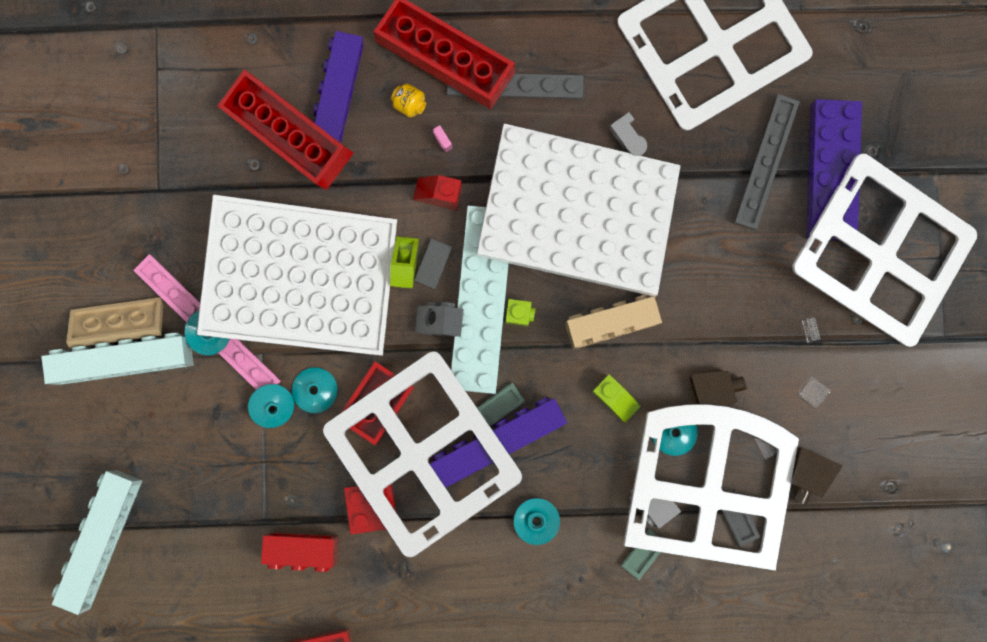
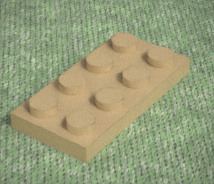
[66,297,163,348]

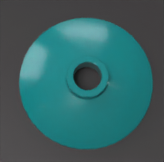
[185,311,230,355]
[292,368,338,413]
[248,384,294,428]
[652,425,698,456]
[514,498,560,545]

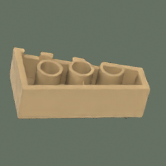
[565,295,662,350]

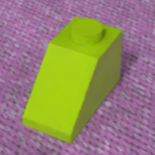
[390,236,419,288]
[592,375,641,423]

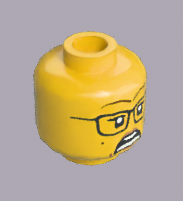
[391,84,426,118]

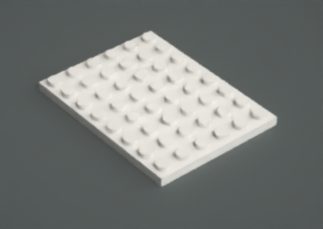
[476,124,680,297]
[197,195,397,356]

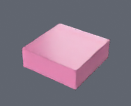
[433,125,452,152]

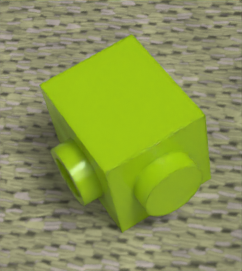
[505,299,535,327]

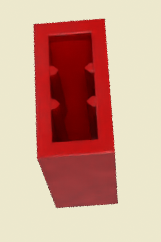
[413,175,462,211]

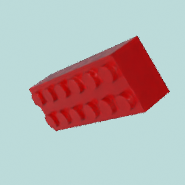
[373,0,515,110]
[218,69,354,190]

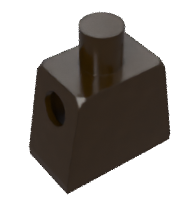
[689,371,747,407]
[791,447,843,506]

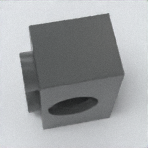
[415,302,464,337]

